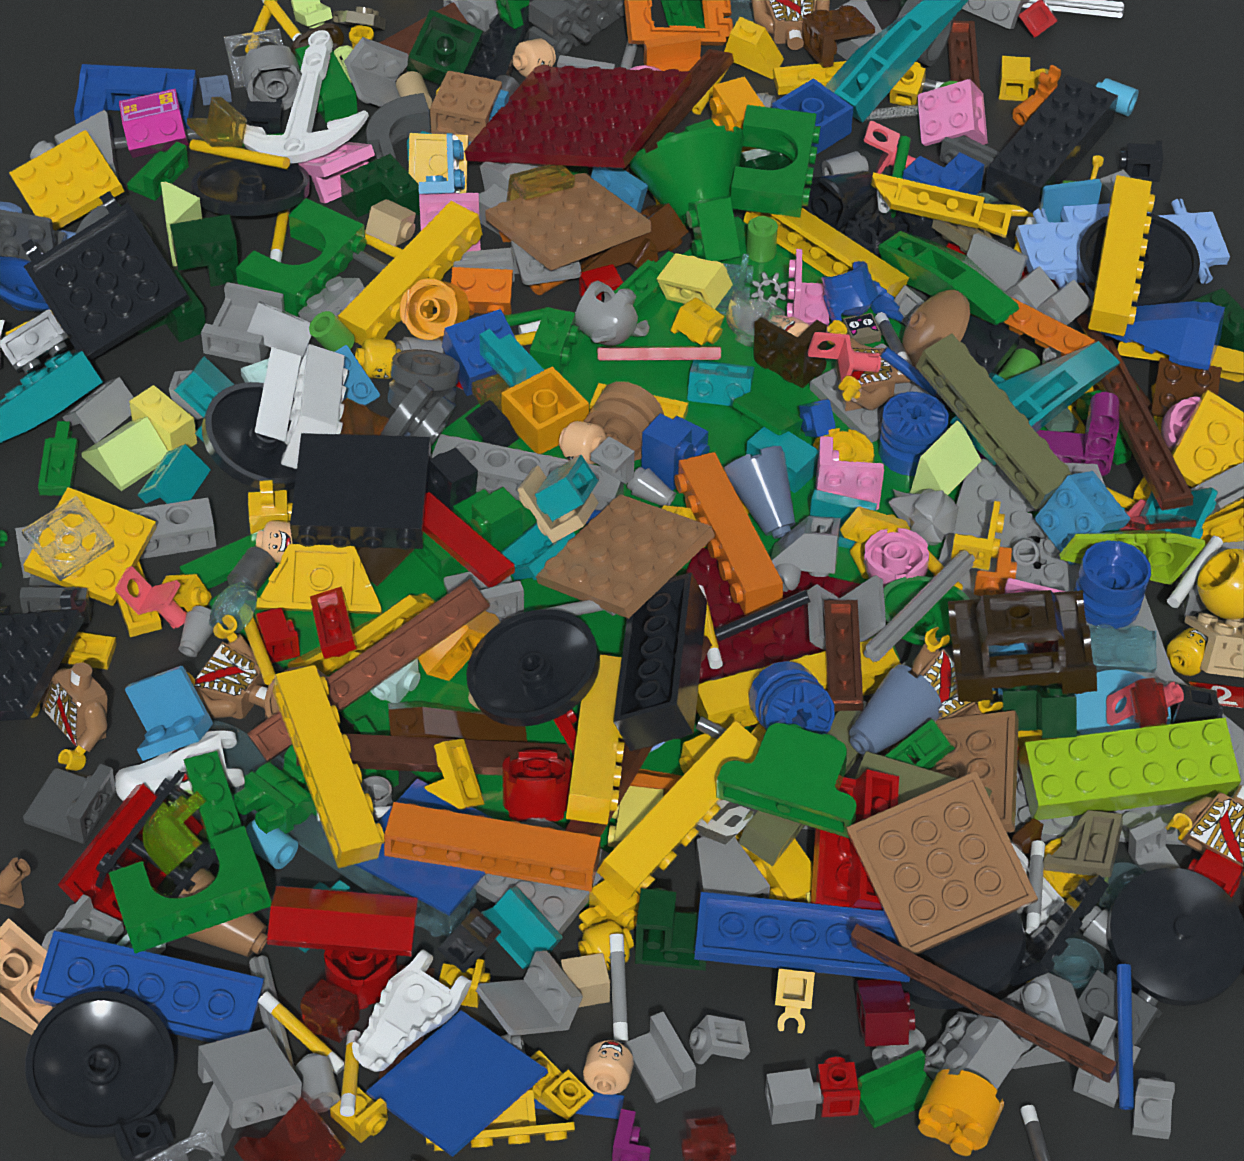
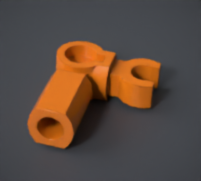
[1012,65,1061,126]

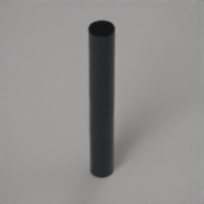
[714,590,811,642]

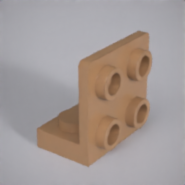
[430,71,502,142]

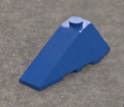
[1098,301,1225,371]

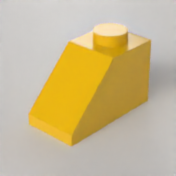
[724,17,784,80]

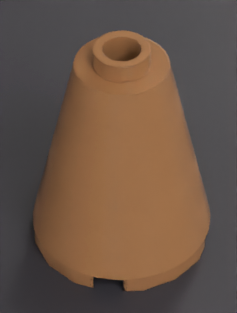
[178,868,267,957]

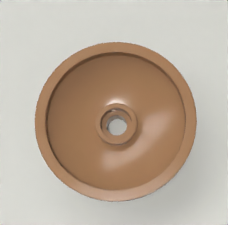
[902,290,970,368]

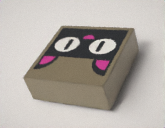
[843,313,882,345]

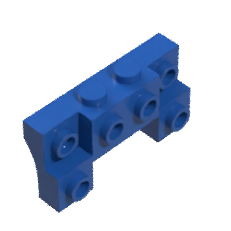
[74,64,197,129]

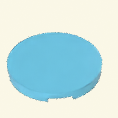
[1075,670,1171,736]

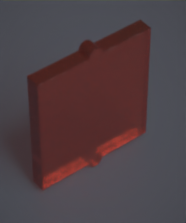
[1125,514,1196,531]

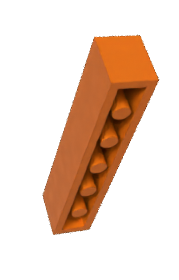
[675,452,783,615]
[384,802,601,892]

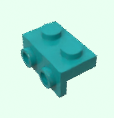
[500,522,576,581]

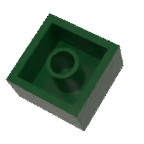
[407,9,483,85]

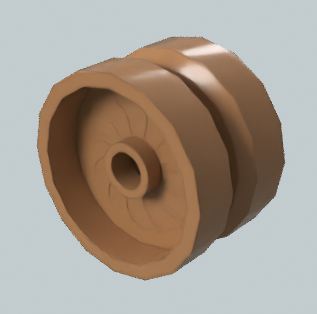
[584,382,664,461]

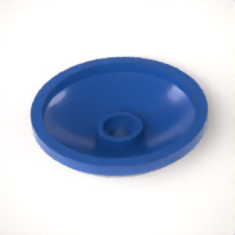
[0,257,51,312]

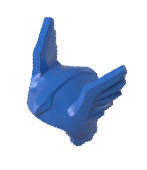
[822,261,904,323]

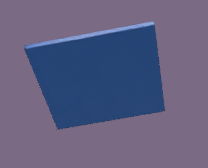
[354,779,494,916]
[366,1010,548,1157]

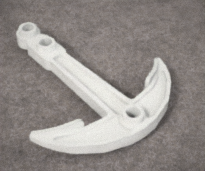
[235,30,369,163]

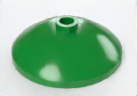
[884,576,970,648]

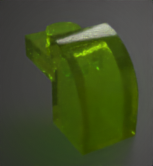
[143,791,206,875]

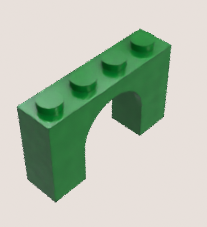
[731,105,821,217]
[236,198,366,316]
[109,826,272,954]

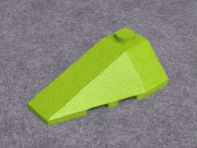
[1059,529,1206,585]

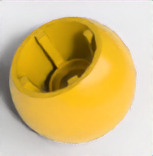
[1197,549,1244,620]

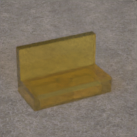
[186,97,247,147]
[506,164,575,202]

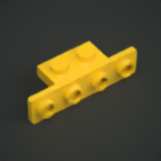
[425,1090,575,1151]

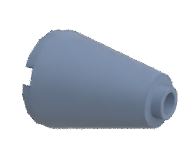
[724,446,795,539]
[849,664,943,754]

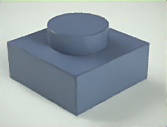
[199,75,232,105]

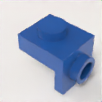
[799,399,836,437]

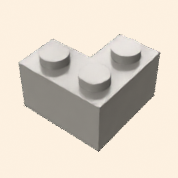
[1006,266,1092,325]

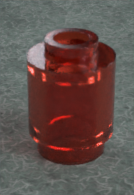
[1129,678,1169,728]

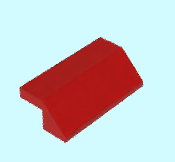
[811,769,899,910]
[58,783,203,928]
[267,886,418,957]

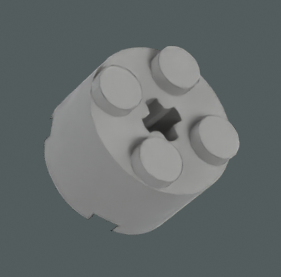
[242,45,302,111]

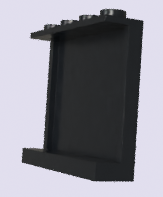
[290,433,431,550]

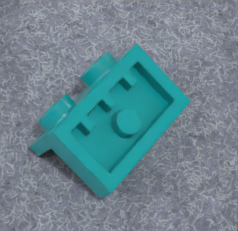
[687,360,755,406]

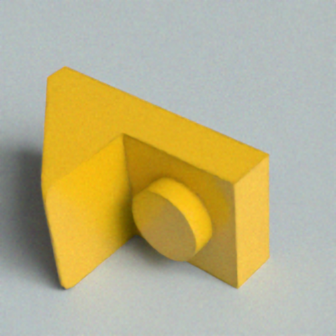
[424,739,484,809]

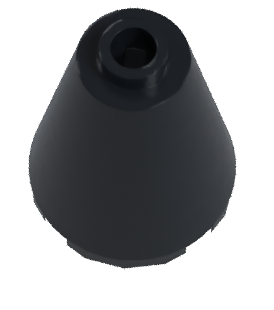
[804,170,877,231]

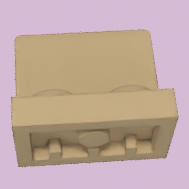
[518,465,599,543]
[1184,613,1244,678]

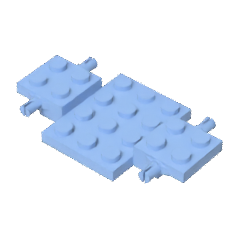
[1015,199,1230,302]

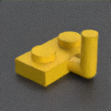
[840,506,910,579]

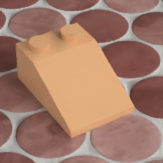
[0,918,55,1035]

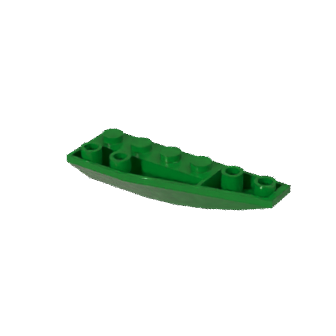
[878,231,1019,325]

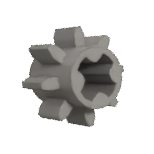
[751,271,788,309]

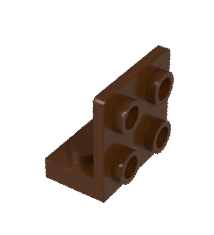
[803,5,875,68]
[1151,357,1222,418]

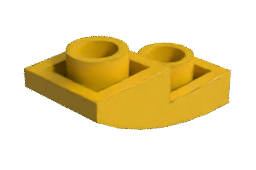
[529,1050,594,1120]

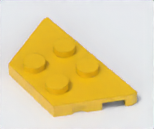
[255,544,382,614]

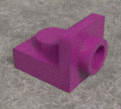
[612,1109,651,1161]

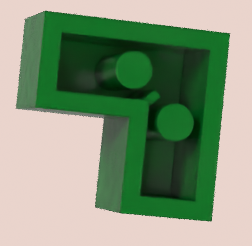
[453,487,523,552]

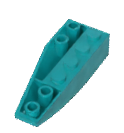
[825,0,968,123]
[950,341,1120,466]
[0,351,103,442]

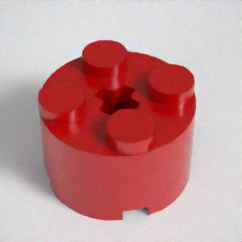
[502,749,572,821]
[324,950,397,1010]

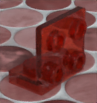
[234,1098,346,1161]

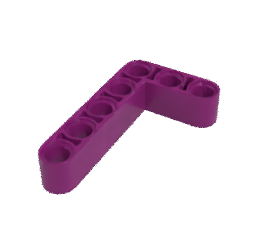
[975,392,1119,476]

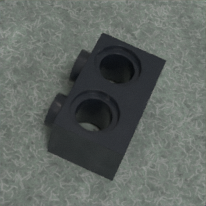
[427,447,478,512]

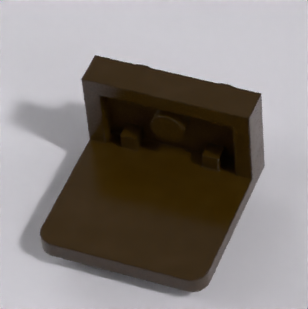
[754,317,827,389]

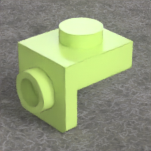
[291,0,333,28]

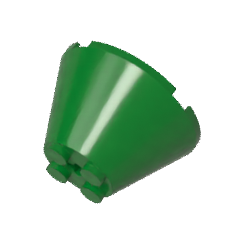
[629,126,744,229]

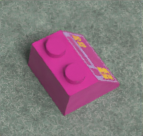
[119,89,189,158]

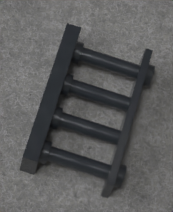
[95,770,247,898]

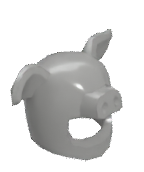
[575,280,650,346]

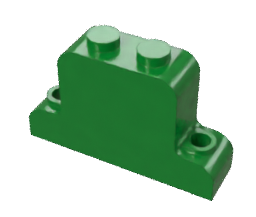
[716,723,857,838]

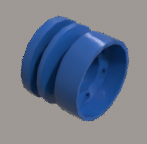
[878,391,949,476]
[1074,540,1151,629]
[749,661,835,735]

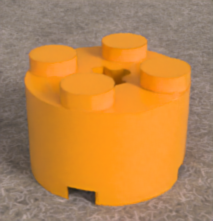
[400,278,470,342]
[918,1069,1004,1156]

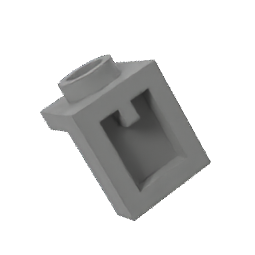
[689,1015,750,1064]
[1132,1077,1175,1140]

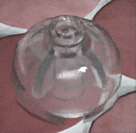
[726,290,789,347]

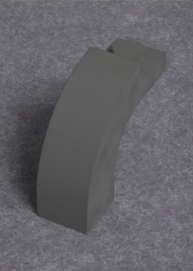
[366,93,430,162]

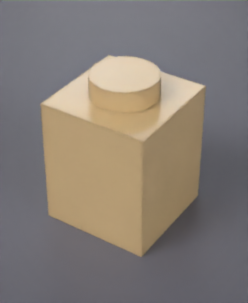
[365,199,416,247]
[561,953,610,1007]

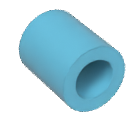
[1096,78,1139,116]
[246,820,298,869]

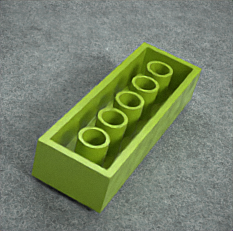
[1018,718,1241,820]

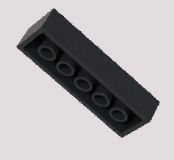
[985,75,1118,213]
[613,572,707,751]

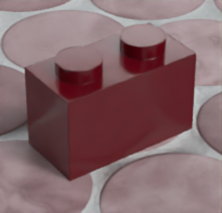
[856,980,915,1046]

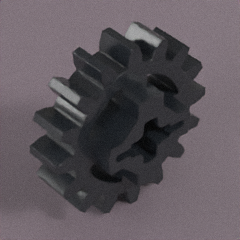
[845,209,909,259]

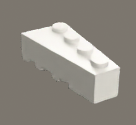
[281,344,348,469]

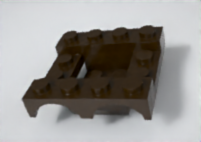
[948,590,1097,702]

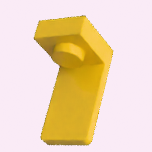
[951,501,1005,570]

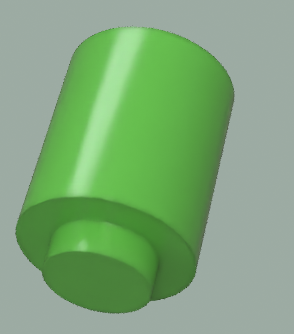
[746,216,778,263]
[309,311,355,352]
[998,349,1040,380]

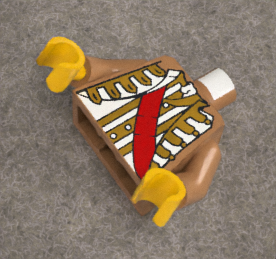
[751,0,830,50]
[827,320,910,411]
[187,615,268,719]
[910,627,1003,720]
[31,662,108,771]
[1165,785,1244,876]

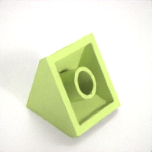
[161,182,202,266]
[81,417,168,491]
[910,421,982,495]

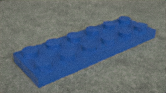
[694,892,910,982]
[33,930,265,1043]

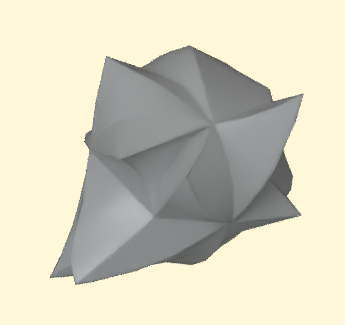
[889,489,959,546]

